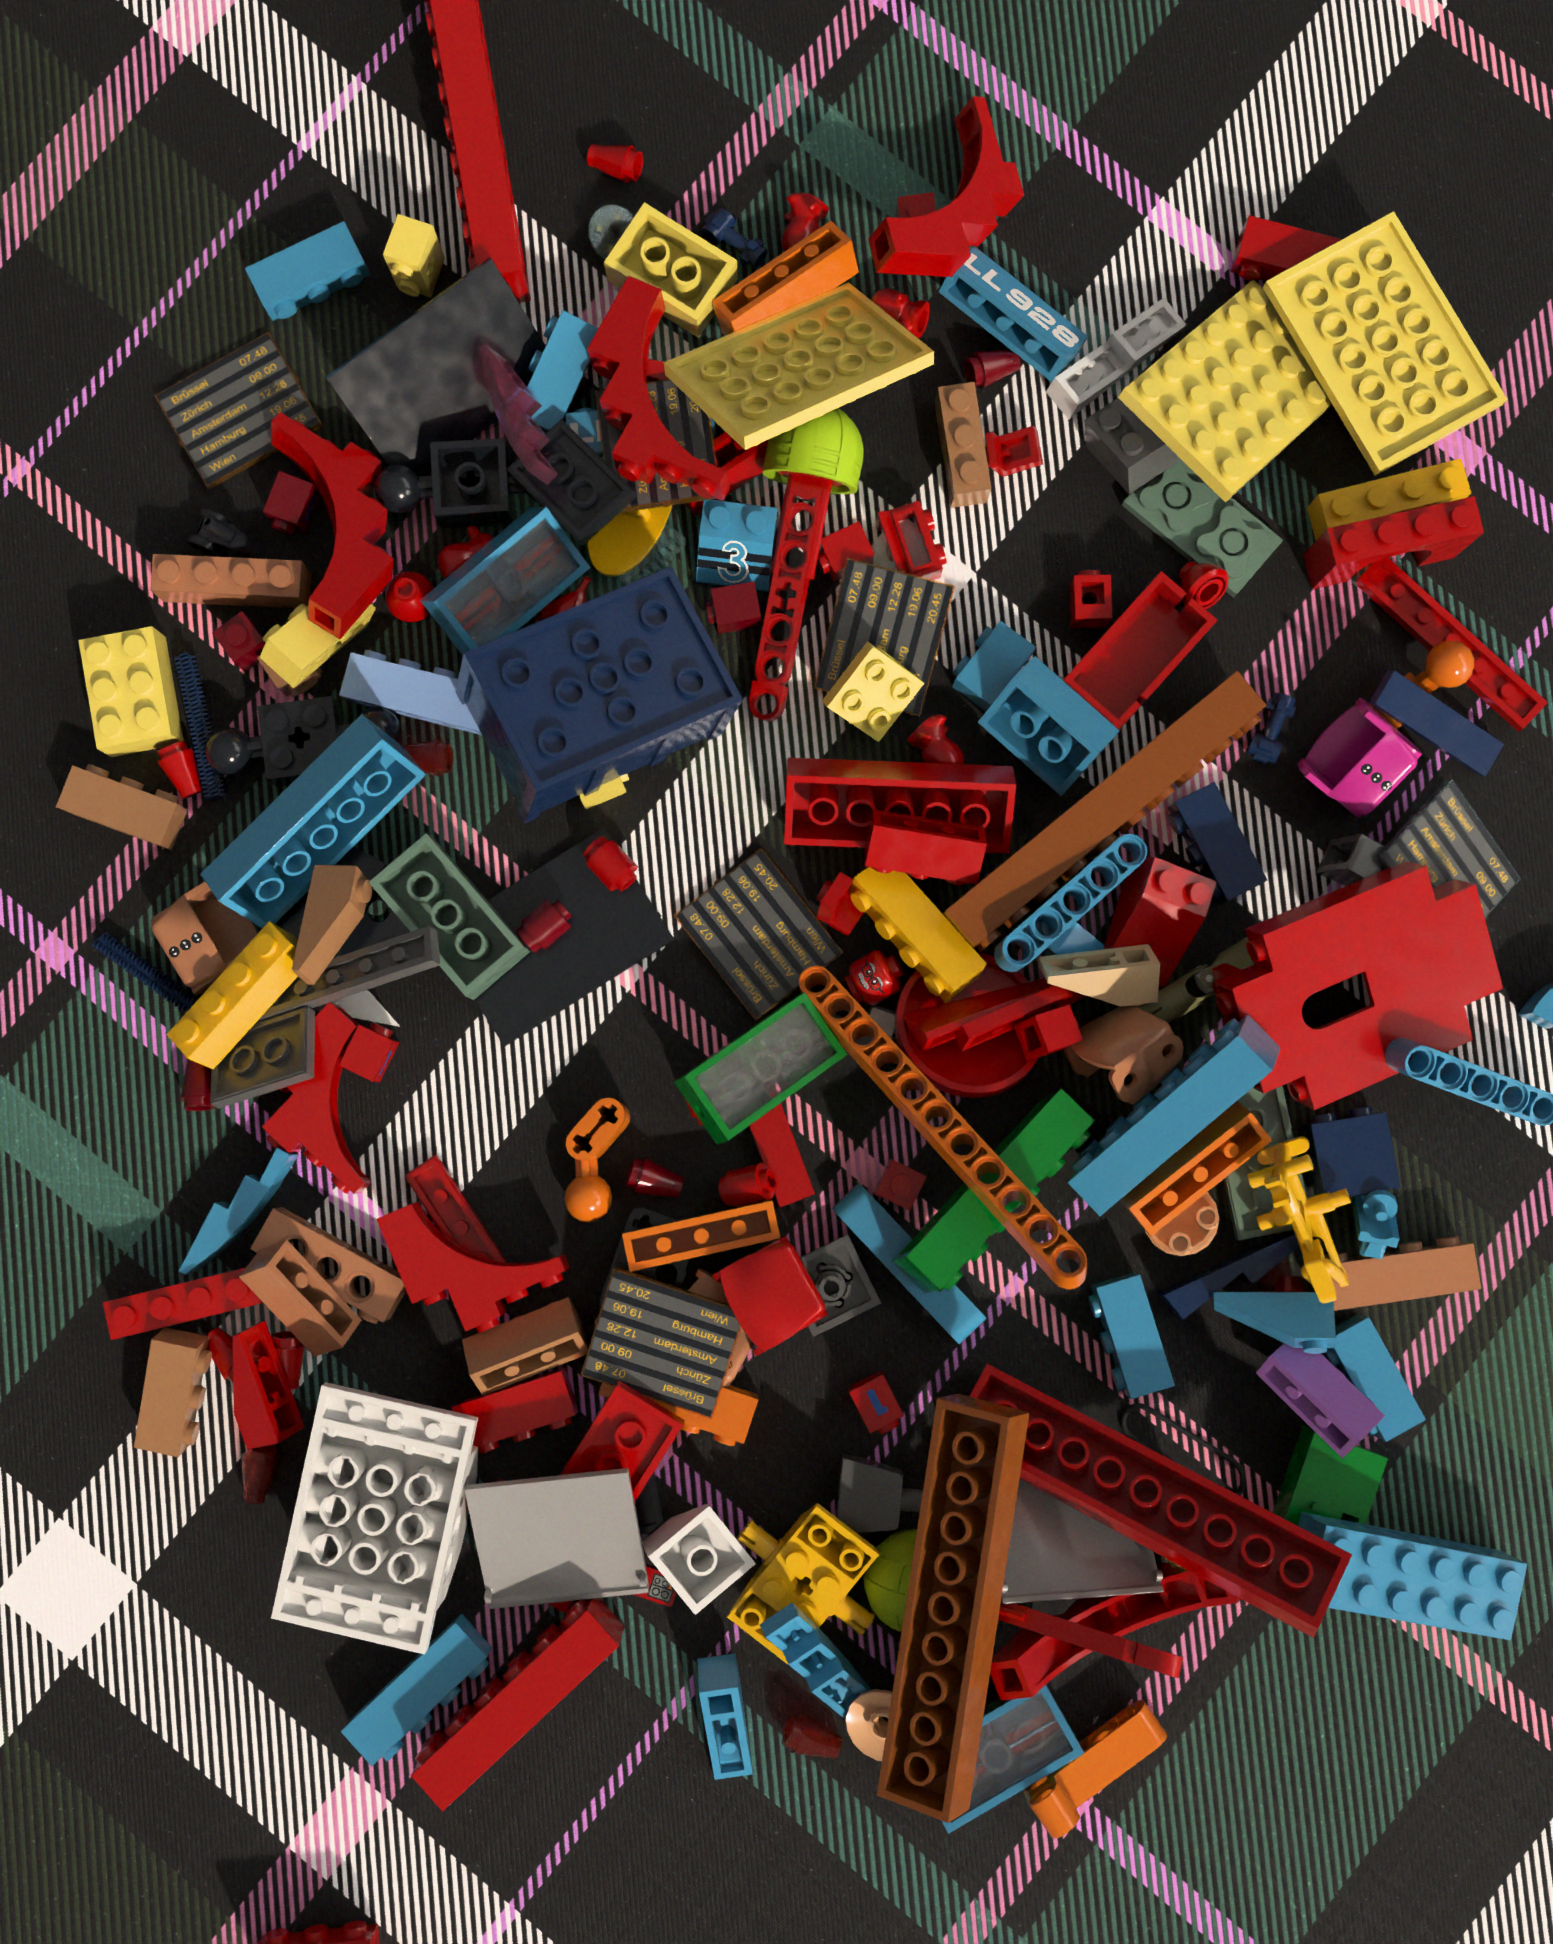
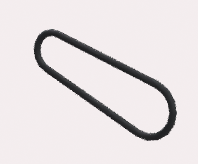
[1121,1403,1246,1496]

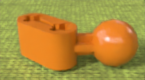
[1369,641,1474,729]
[564,1098,630,1222]

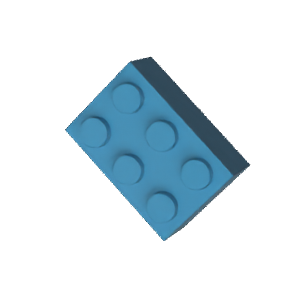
[978,656,1119,796]

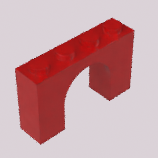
[1303,496,1484,590]

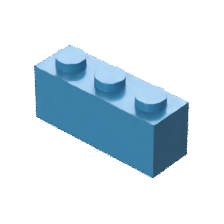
[245,221,370,321]
[512,310,598,432]
[1088,1272,1175,1399]
[1322,1314,1426,1442]

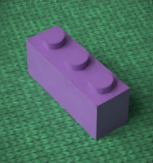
[1256,1343,1385,1459]

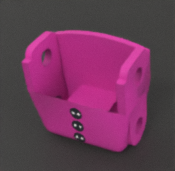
[1298,698,1422,818]

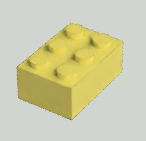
[604,202,738,338]
[78,626,184,757]

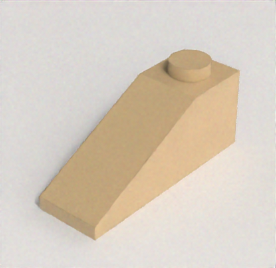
[1038,944,1160,1007]

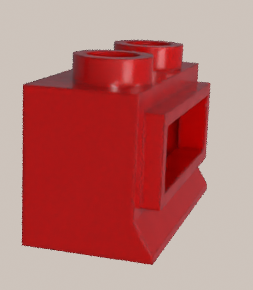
[876,501,947,581]

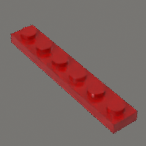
[1354,558,1548,732]

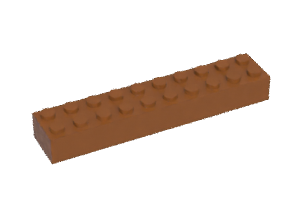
[943,671,1267,952]
[877,1394,1029,1823]

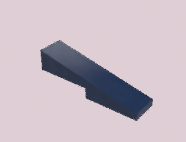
[1157,1230,1300,1319]

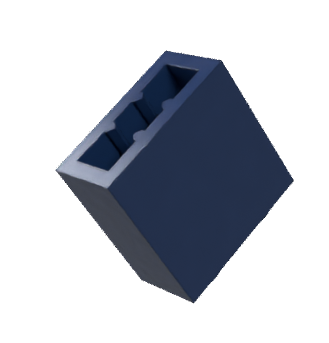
[1301,1106,1400,1196]

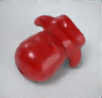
[781,193,829,251]
[870,288,930,339]
[437,526,493,578]
[907,715,965,764]

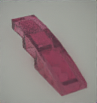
[480,344,558,485]

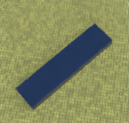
[1369,670,1504,777]

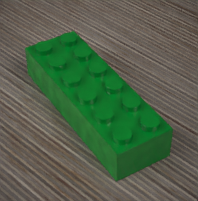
[892,1089,1095,1293]

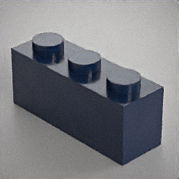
[1168,782,1268,905]

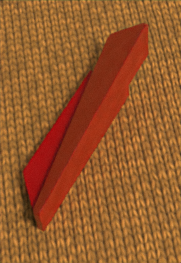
[903,978,1088,1053]

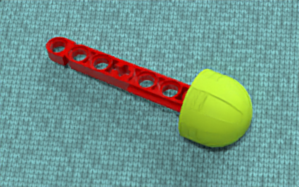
[749,408,863,722]
[864,1529,1184,1678]

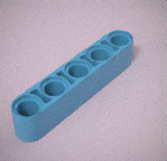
[994,834,1147,972]
[1385,1037,1553,1126]
[832,1183,987,1344]

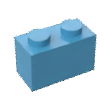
[953,621,1036,712]

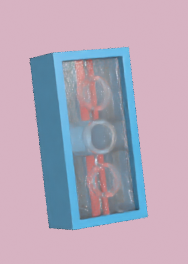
[420,507,590,655]
[942,1685,1084,1834]

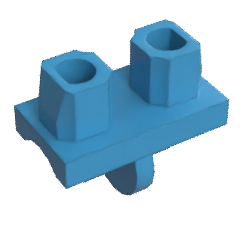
[1352,1190,1400,1259]

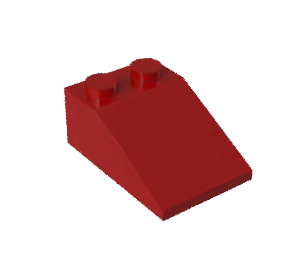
[1103,857,1216,987]

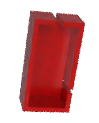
[1063,571,1218,730]

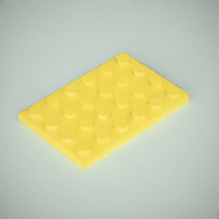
[1263,211,1508,476]
[1118,279,1332,503]
[664,282,934,450]

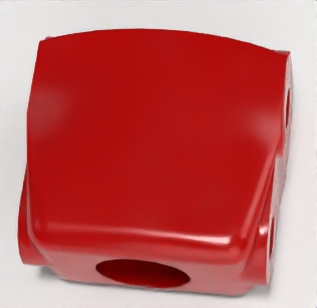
[711,1236,829,1357]

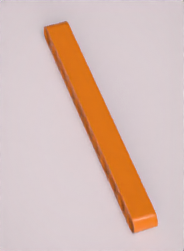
[799,965,1087,1289]

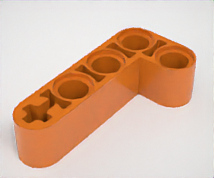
[1023,1700,1167,1838]

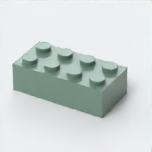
[369,833,531,1000]

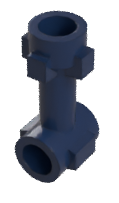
[701,208,768,269]
[1247,693,1296,764]

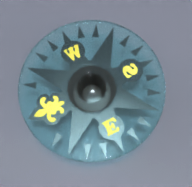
[588,205,634,259]

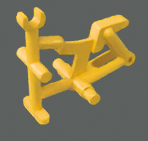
[1247,1136,1351,1304]

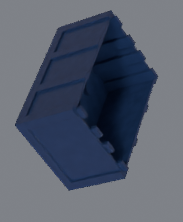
[455,566,743,824]

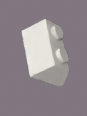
[642,1504,756,1615]

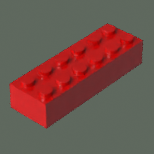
[784,757,1016,854]
[411,1598,625,1812]

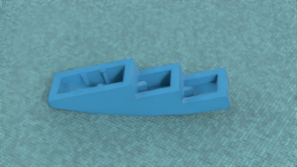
[179,1148,299,1275]
[760,1603,871,1718]

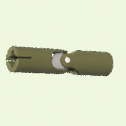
[1138,936,1255,1024]

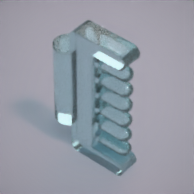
[620,524,686,586]

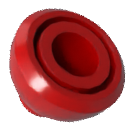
[1179,561,1229,609]
[385,571,435,623]

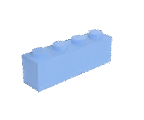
[339,650,482,735]

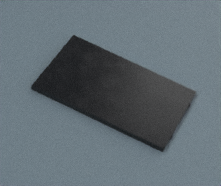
[326,258,546,477]
[474,827,675,1047]

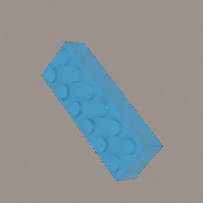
[201,714,426,928]
[1068,1014,1281,1216]
[1298,1512,1527,1640]

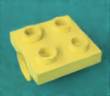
[822,641,924,742]

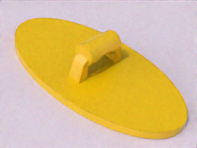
[588,504,672,577]

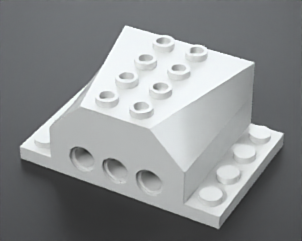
[271,1382,478,1654]

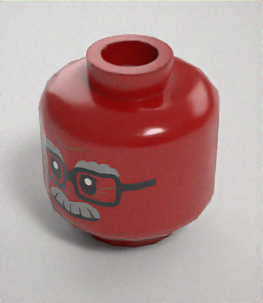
[845,950,904,1006]

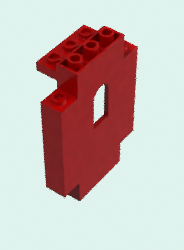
[1212,861,1503,1110]

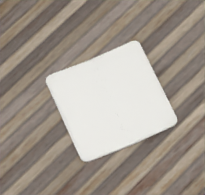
[870,1008,895,1038]

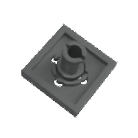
[800,1234,881,1337]

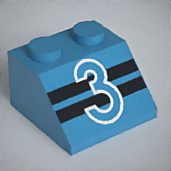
[696,499,778,592]

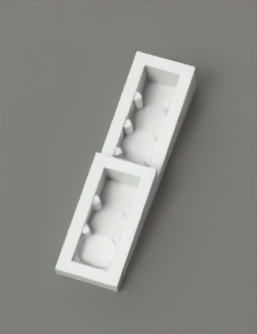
[1046,298,1187,420]

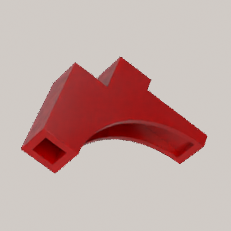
[262,1002,372,1194]
[376,1202,570,1333]

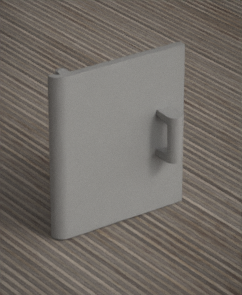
[464,1468,649,1609]
[1001,1479,1164,1604]

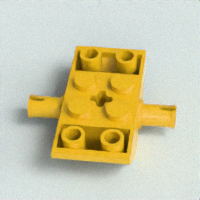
[727,1503,880,1664]

